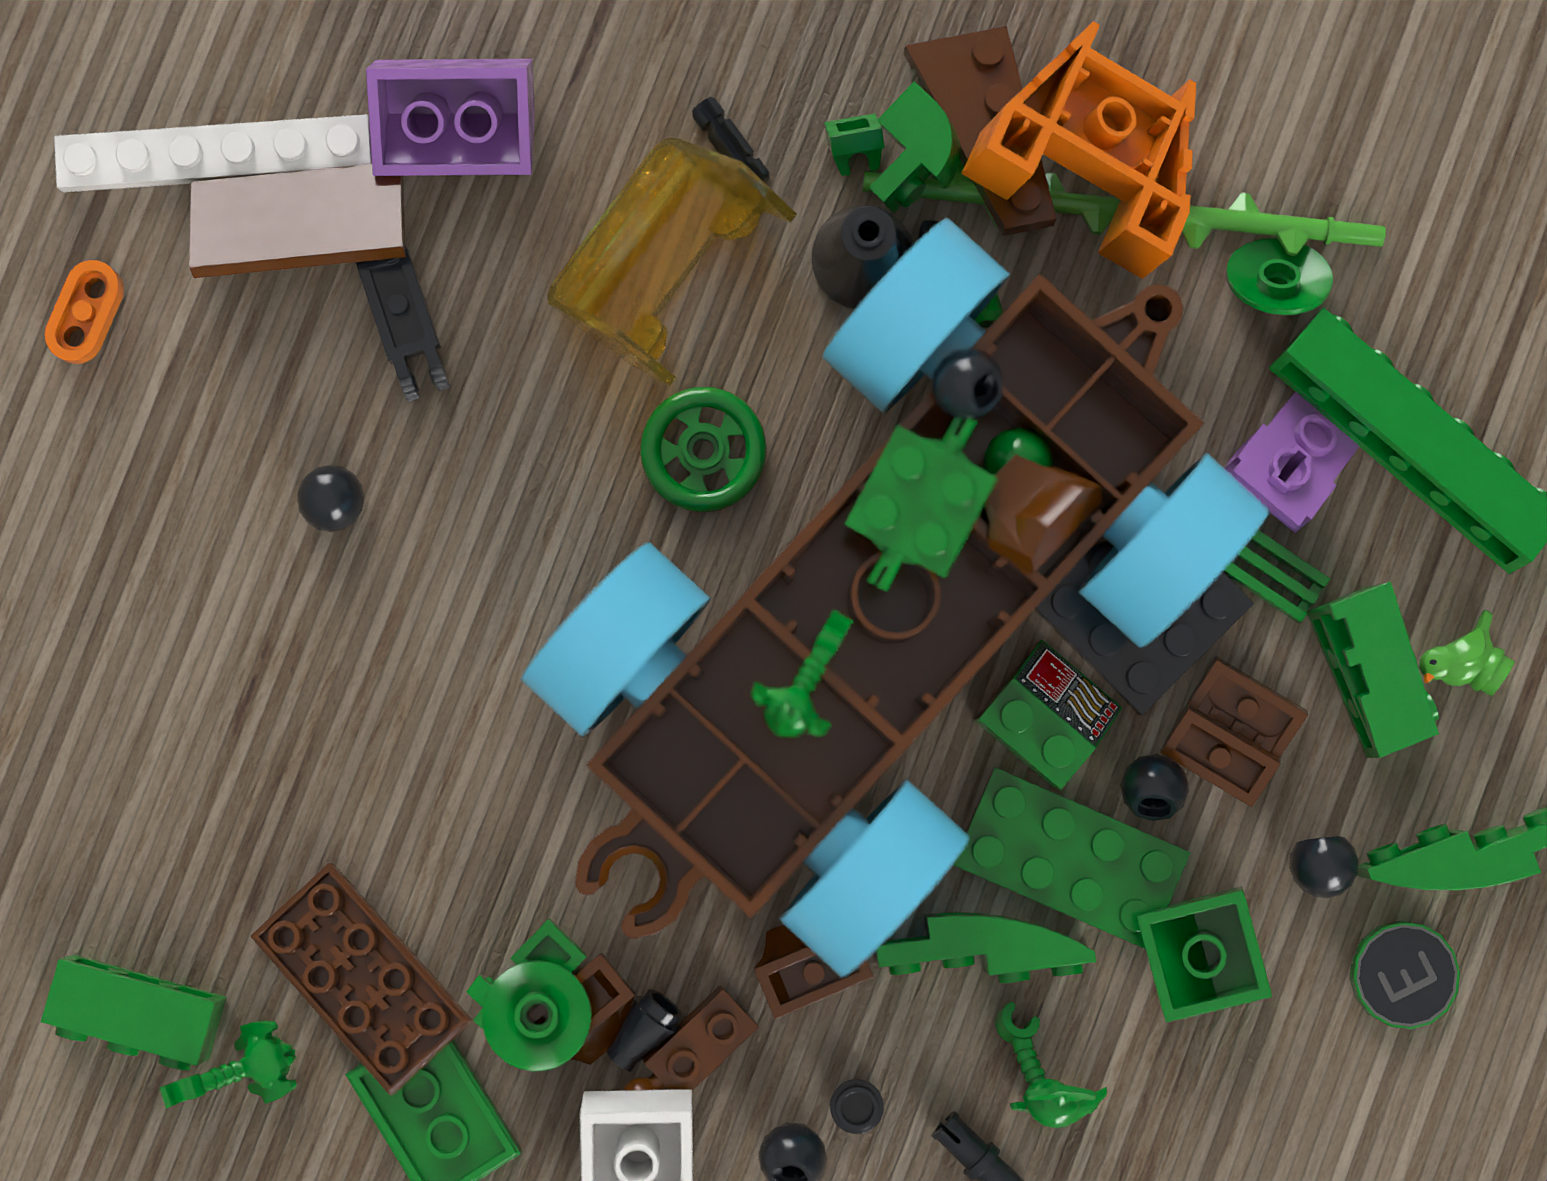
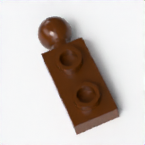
[622,985,759,1091]

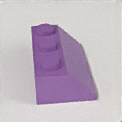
[366,59,535,176]

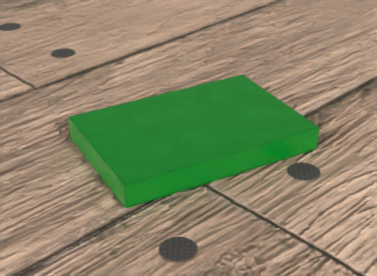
[345,1039,523,1181]

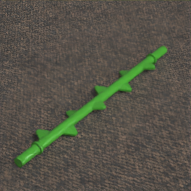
[862,160,1386,256]

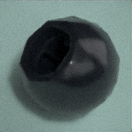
[932,349,1003,419]
[297,465,364,532]
[1120,753,1189,821]
[1289,836,1359,898]
[758,1122,827,1181]

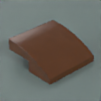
[1160,656,1308,807]

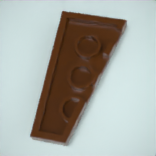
[904,26,1057,236]

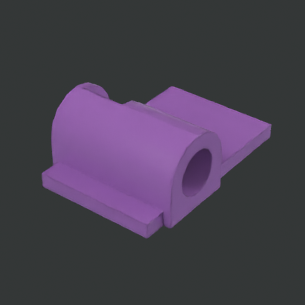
[1223,391,1360,533]

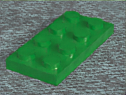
[952,767,1191,949]

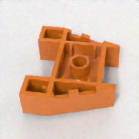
[961,21,1196,279]

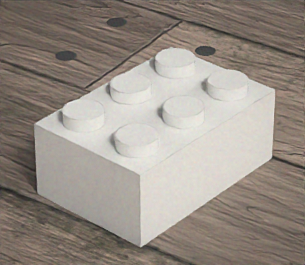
[580,1090,693,1181]

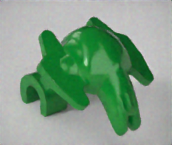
[751,610,853,737]
[995,1001,1108,1129]
[159,1020,297,1108]

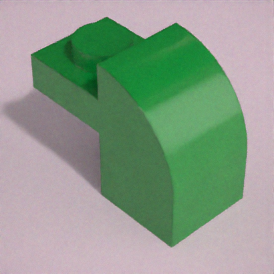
[869,81,961,213]

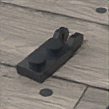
[356,246,450,402]

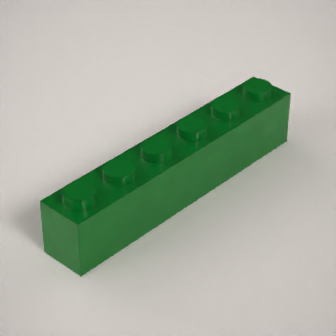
[1268,307,1547,574]

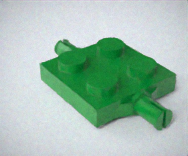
[845,418,999,592]

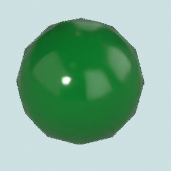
[983,427,1053,476]

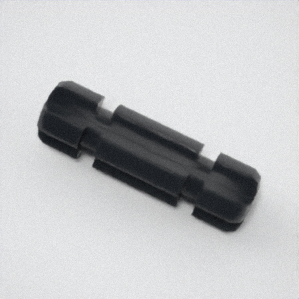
[692,97,770,192]

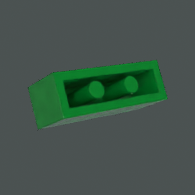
[40,954,227,1070]

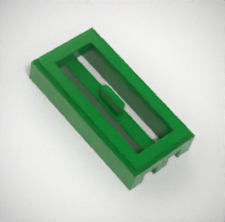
[1222,529,1330,623]

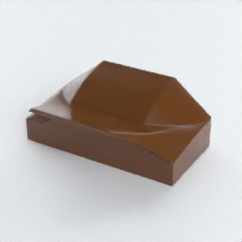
[985,455,1102,572]
[754,924,874,1019]
[528,952,635,1065]

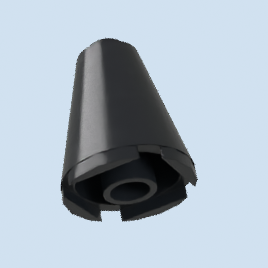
[811,206,914,309]

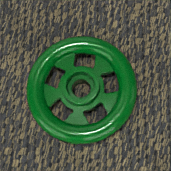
[640,387,766,512]

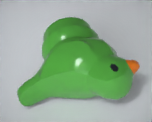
[1419,610,1515,696]

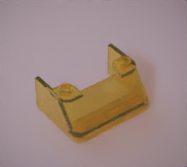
[547,137,797,386]

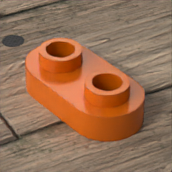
[45,260,124,364]

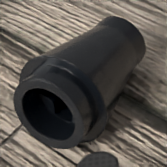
[607,989,682,1071]

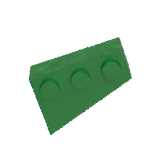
[1306,581,1439,758]

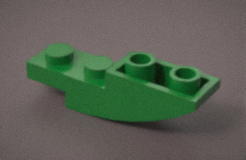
[1358,807,1547,891]
[875,912,1096,983]

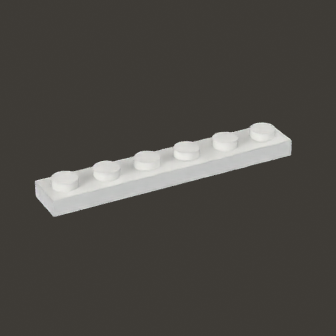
[54,114,372,192]

